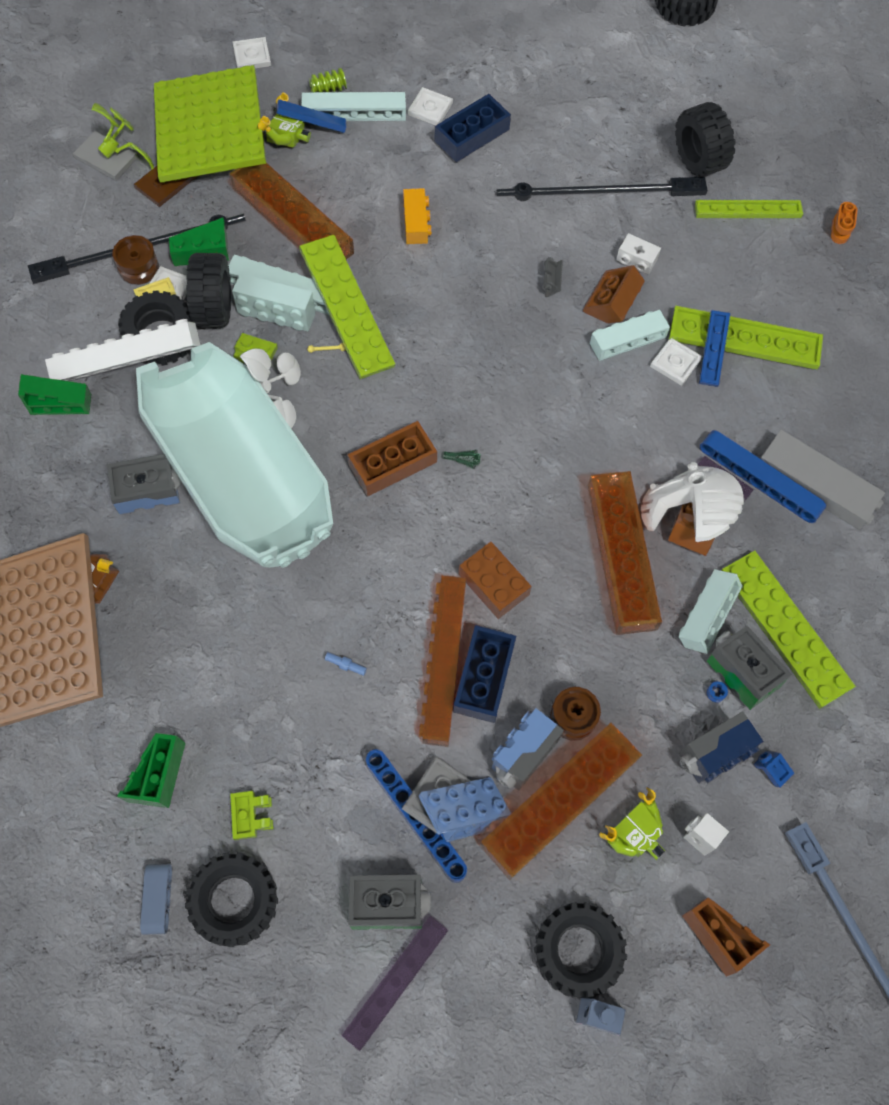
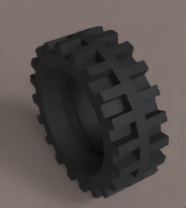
[185,852,278,947]
[534,902,627,998]

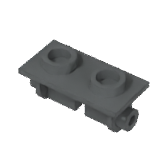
[543,257,563,298]

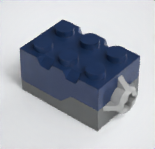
[679,711,764,784]

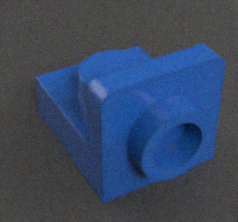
[754,751,794,788]

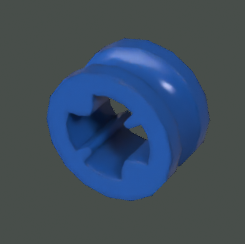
[707,681,728,703]

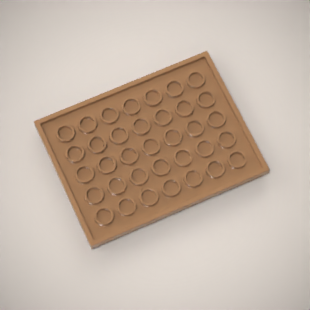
[0,533,103,727]

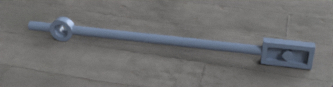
[785,822,889,998]

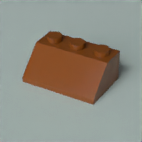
[583,265,645,324]

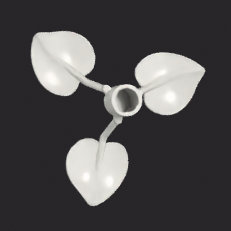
[240,349,301,428]

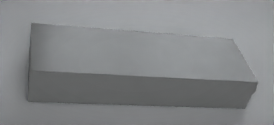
[761,430,885,530]

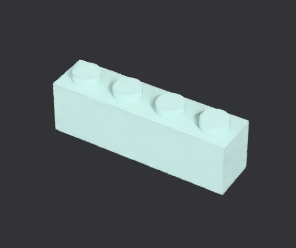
[590,310,670,361]
[679,569,742,654]

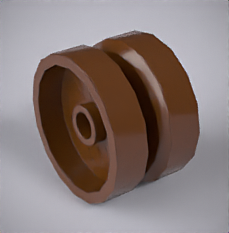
[112,235,159,285]
[550,687,601,741]

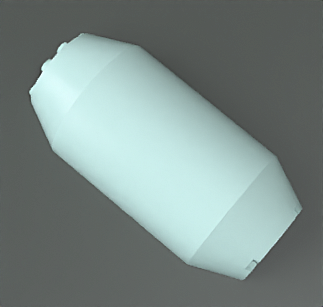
[136,342,333,568]

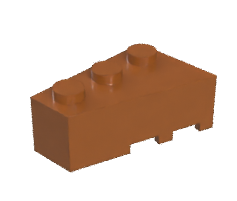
[682,897,770,977]

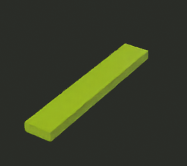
[695,200,803,218]

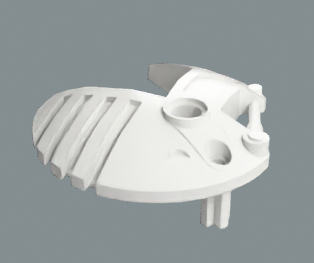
[641,462,744,542]

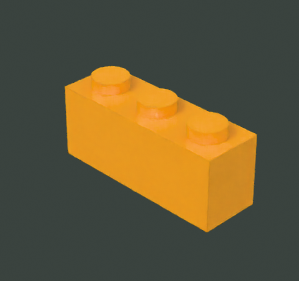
[403,188,431,244]

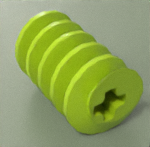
[309,68,347,93]

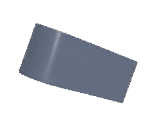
[140,864,172,935]

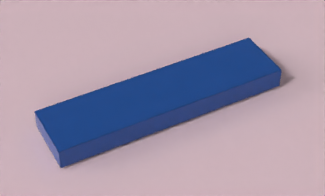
[277,99,346,133]
[699,310,730,387]

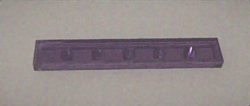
[341,916,449,1051]

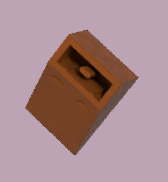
[668,502,715,556]

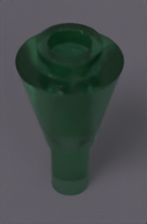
[443,449,481,469]

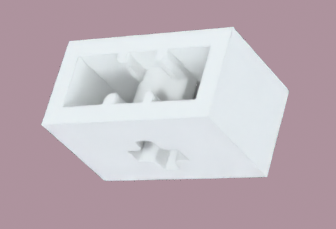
[616,233,661,275]
[683,813,729,856]

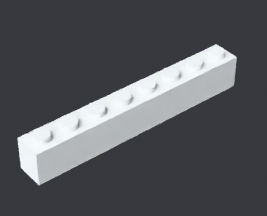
[45,319,200,381]

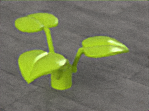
[91,103,154,169]

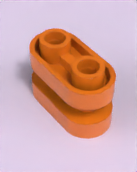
[831,202,858,244]

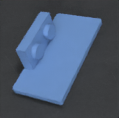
[419,777,511,842]

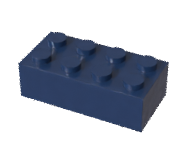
[434,94,511,162]
[453,625,517,723]

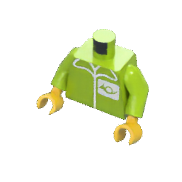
[258,92,311,147]
[599,787,665,860]

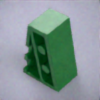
[169,218,229,266]
[18,374,92,415]
[117,733,186,808]

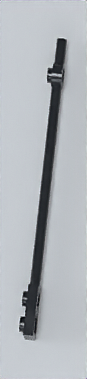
[496,177,708,201]
[28,213,246,284]

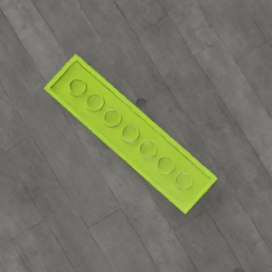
[299,235,395,380]
[669,305,823,370]
[721,551,856,709]

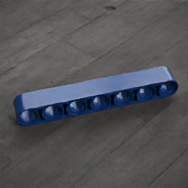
[700,430,826,523]
[366,749,467,883]

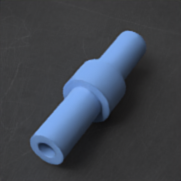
[325,652,367,676]

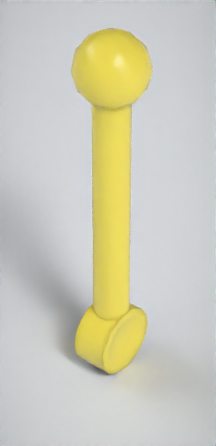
[307,343,346,353]

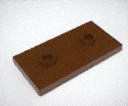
[134,166,197,207]

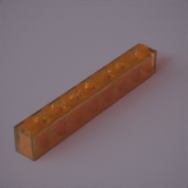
[419,575,466,747]

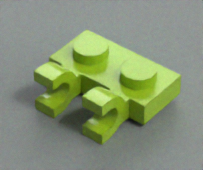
[233,333,278,364]
[230,791,274,840]

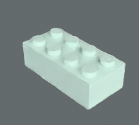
[232,273,316,331]

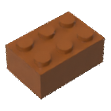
[458,542,532,619]

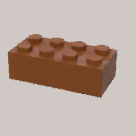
[348,421,437,497]

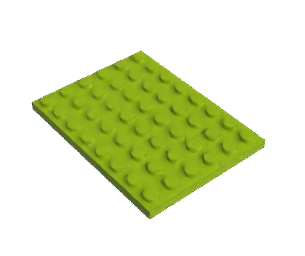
[154,65,266,182]

